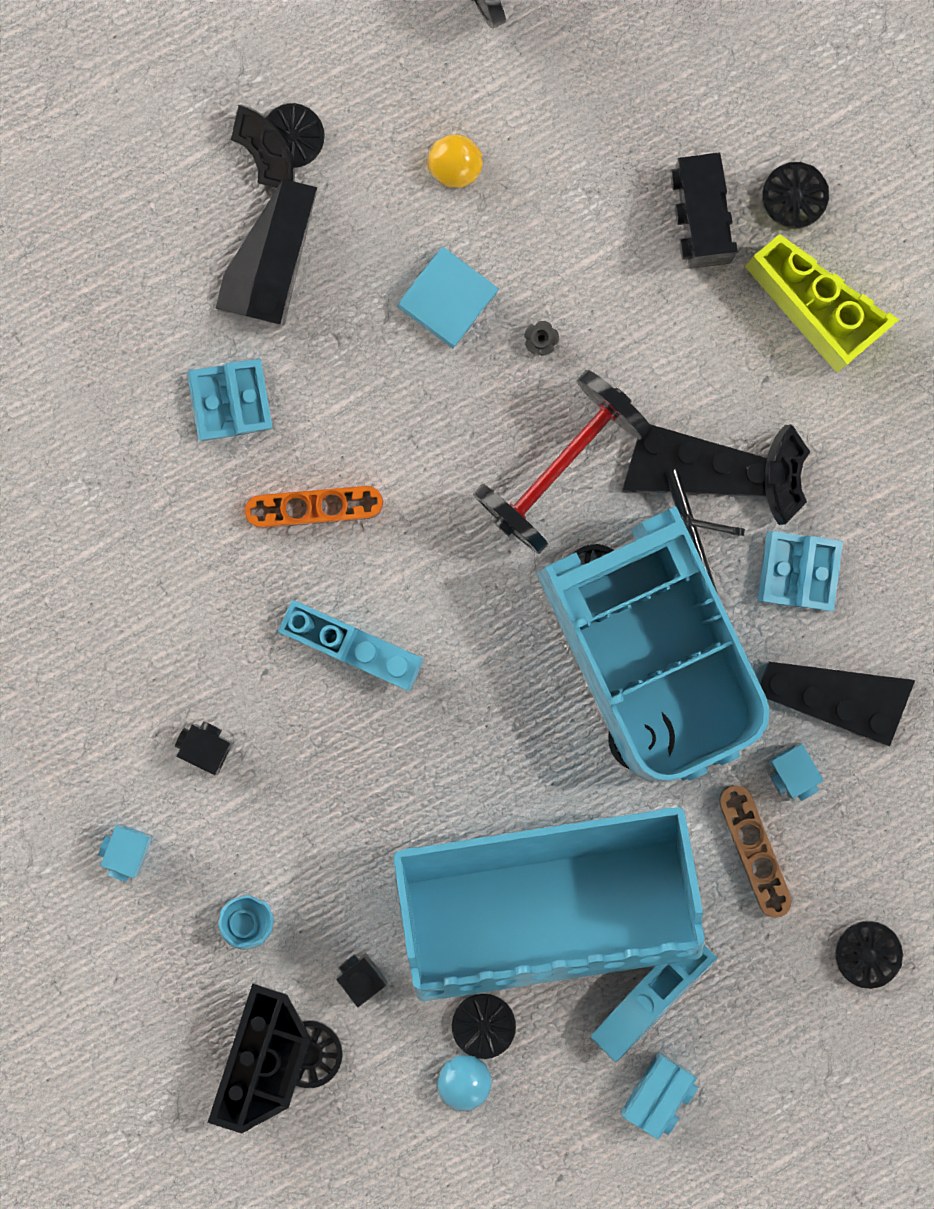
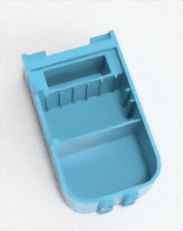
[536,506,770,781]

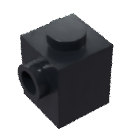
[175,721,233,775]
[336,953,388,1008]

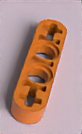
[245,486,383,528]

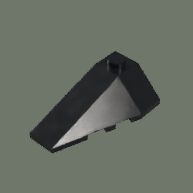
[215,179,318,326]

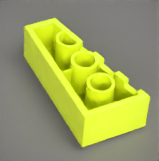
[744,234,899,373]

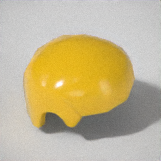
[428,134,483,188]

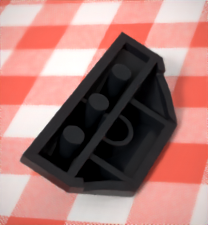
[207,983,311,1134]

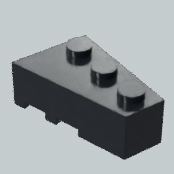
[670,152,738,269]

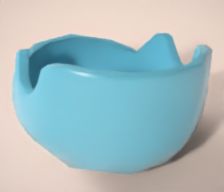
[218,895,274,950]
[437,1055,492,1112]

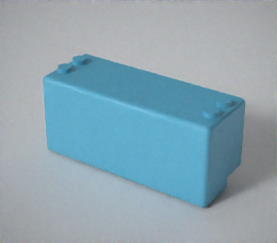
[394,807,705,1002]

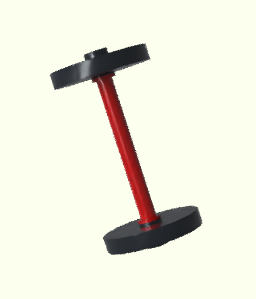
[473,370,652,554]

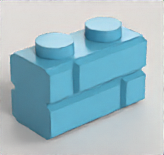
[621,1051,698,1140]

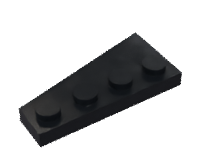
[622,424,767,497]
[760,661,915,747]

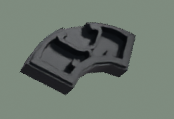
[231,104,295,188]
[765,424,810,525]

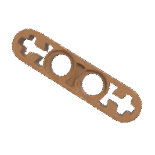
[719,785,792,918]

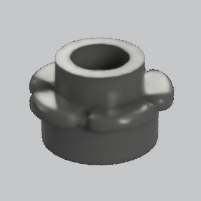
[524,321,559,356]

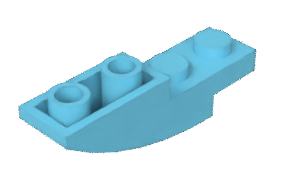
[278,599,425,691]
[590,945,718,1063]

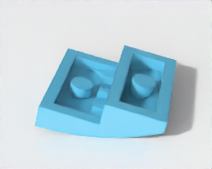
[397,247,499,349]
[187,359,273,442]
[757,531,843,611]

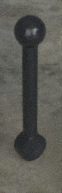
[681,514,745,536]

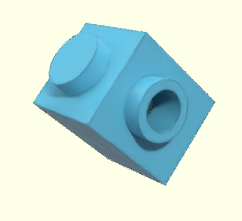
[768,743,824,801]
[98,824,153,882]

